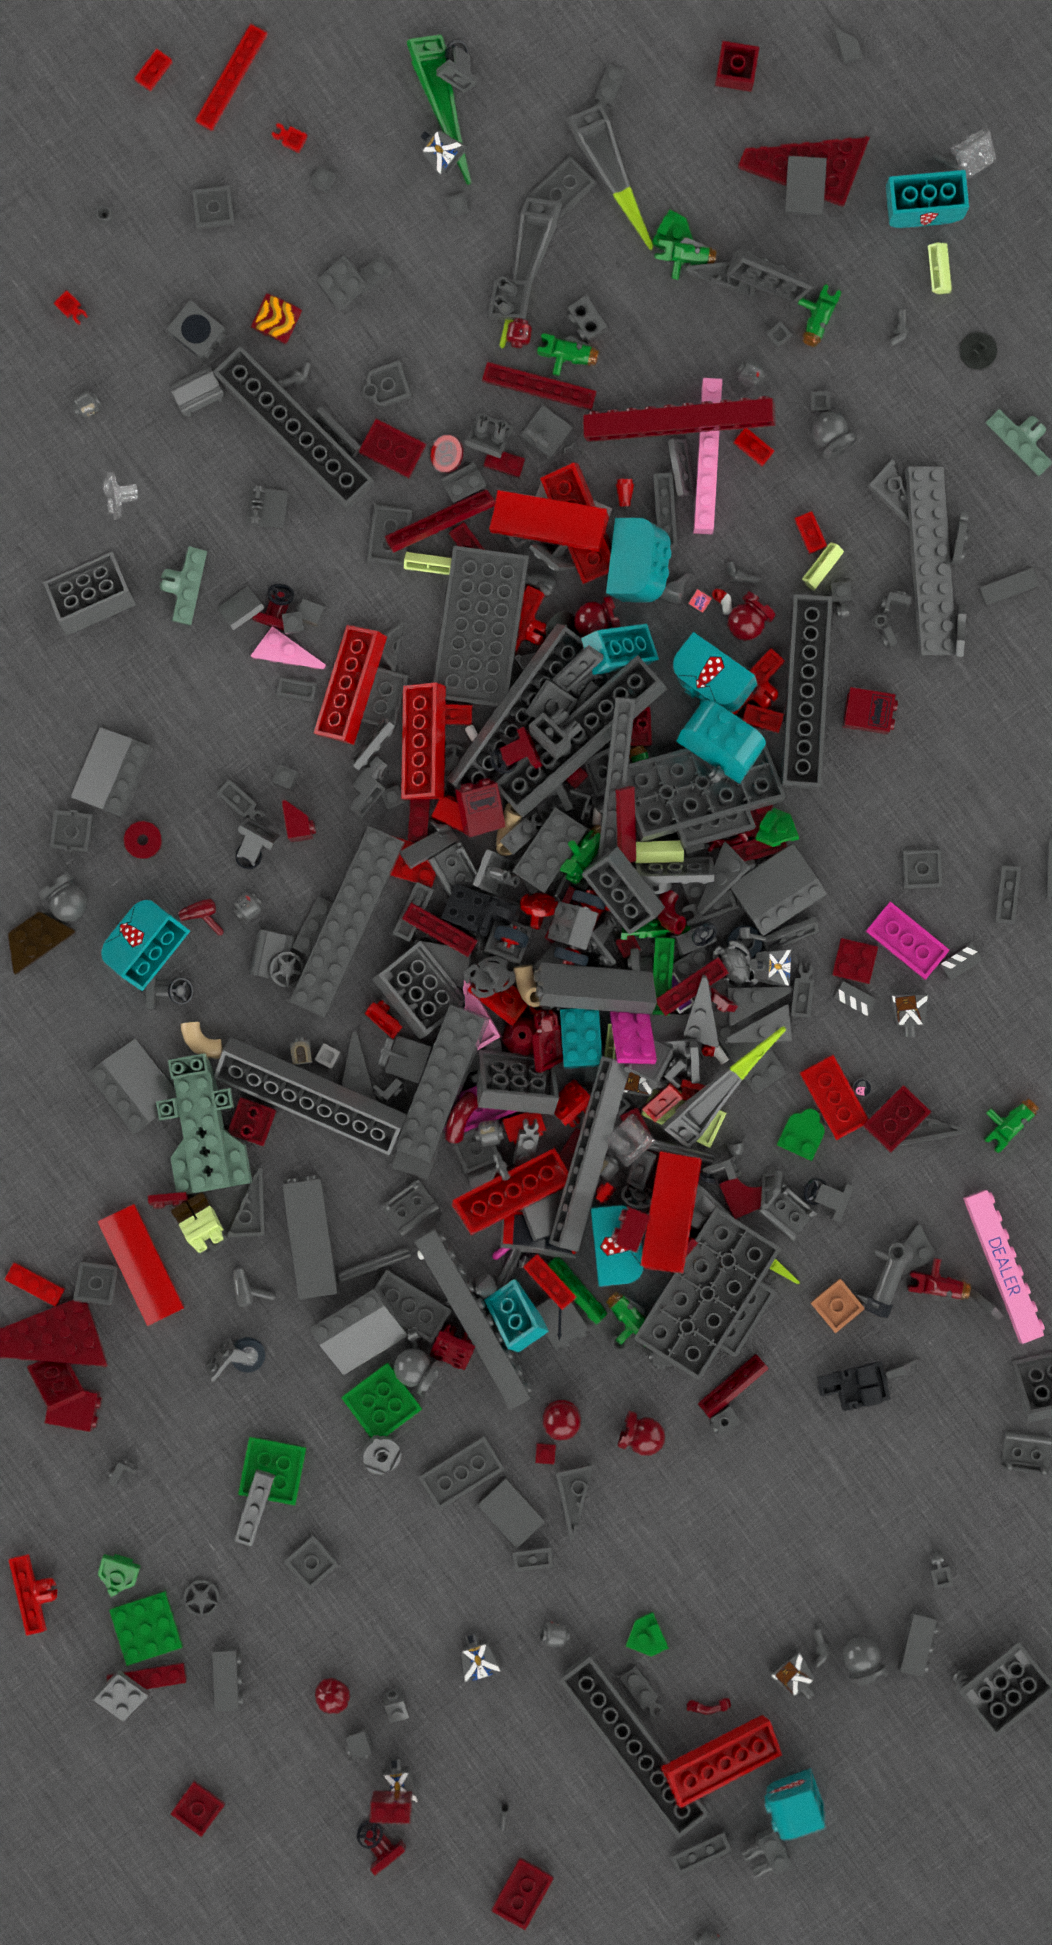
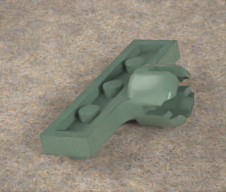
[986,409,1052,476]
[160,546,207,626]

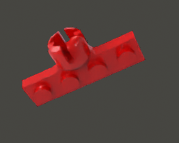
[515,585,547,655]
[732,648,785,715]
[8,1554,58,1636]

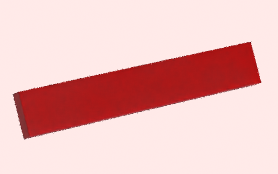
[195,23,267,131]

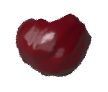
[315,1678,350,1714]

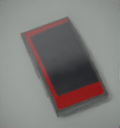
[500,1210,577,1258]

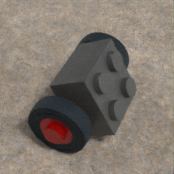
[547,890,606,966]

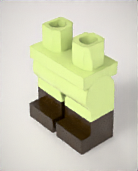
[170,1192,223,1253]

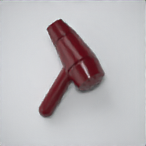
[178,898,224,936]

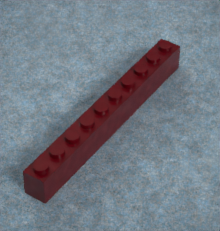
[583,396,776,442]

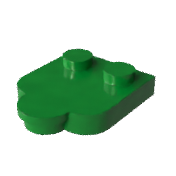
[776,1109,825,1161]

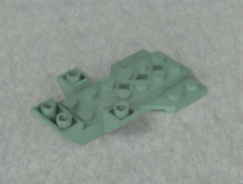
[156,1053,252,1194]

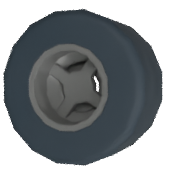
[727,925,762,958]

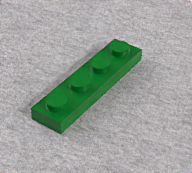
[652,937,675,1015]
[547,1257,608,1325]

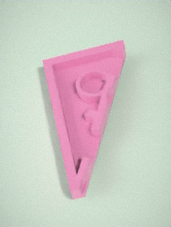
[251,626,326,669]
[463,980,502,1050]

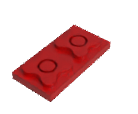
[799,1054,869,1140]

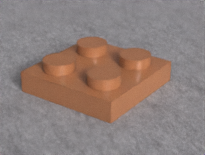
[810,1278,864,1333]

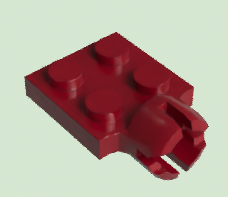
[532,1011,563,1072]

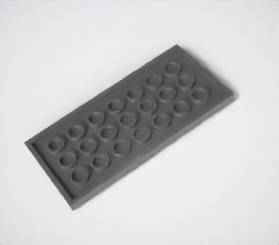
[433,546,529,707]

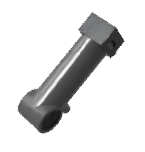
[856,1243,913,1318]

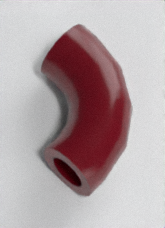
[657,890,686,935]
[445,1092,478,1143]

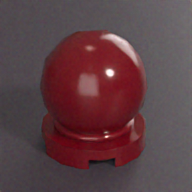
[727,591,776,641]
[575,596,621,637]
[543,1400,581,1441]
[617,1411,665,1456]

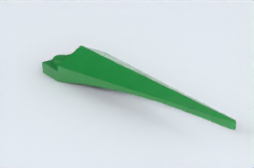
[406,34,471,186]

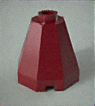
[502,1016,536,1056]

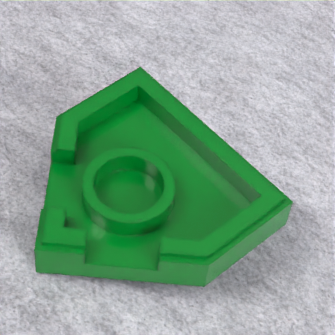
[652,210,693,250]
[756,808,799,847]
[98,1554,141,1597]
[625,1612,669,1657]

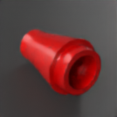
[615,479,634,507]

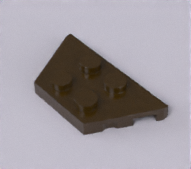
[8,911,77,975]

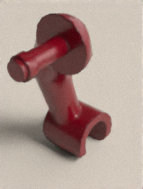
[708,831,751,852]
[687,1697,731,1715]

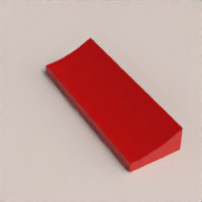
[540,462,612,584]
[489,490,609,552]
[314,625,387,745]
[401,682,446,800]
[452,1148,569,1235]
[641,1151,702,1273]
[97,1204,185,1326]
[661,1715,782,1808]

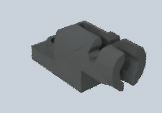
[349,755,390,818]

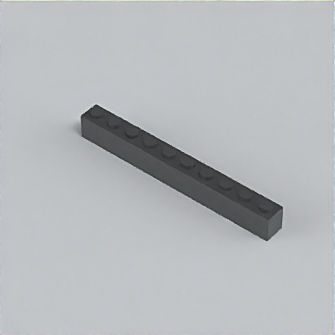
[549,1056,629,1252]
[415,1227,533,1410]

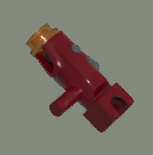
[907,1258,971,1301]

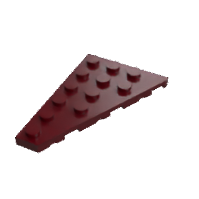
[738,136,870,207]
[0,1300,108,1367]

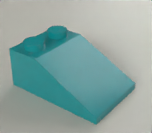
[484,1279,549,1352]

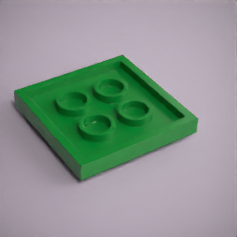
[341,1362,422,1438]
[238,1436,307,1505]
[109,1590,183,1666]

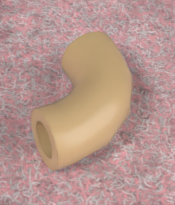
[496,803,522,856]
[513,965,540,1007]
[180,1022,223,1059]

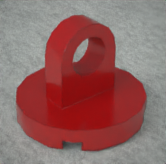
[520,893,558,930]

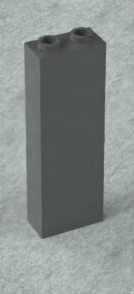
[534,963,657,1014]
[282,1175,339,1300]

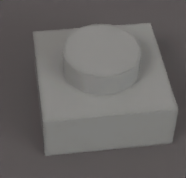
[315,1043,341,1069]

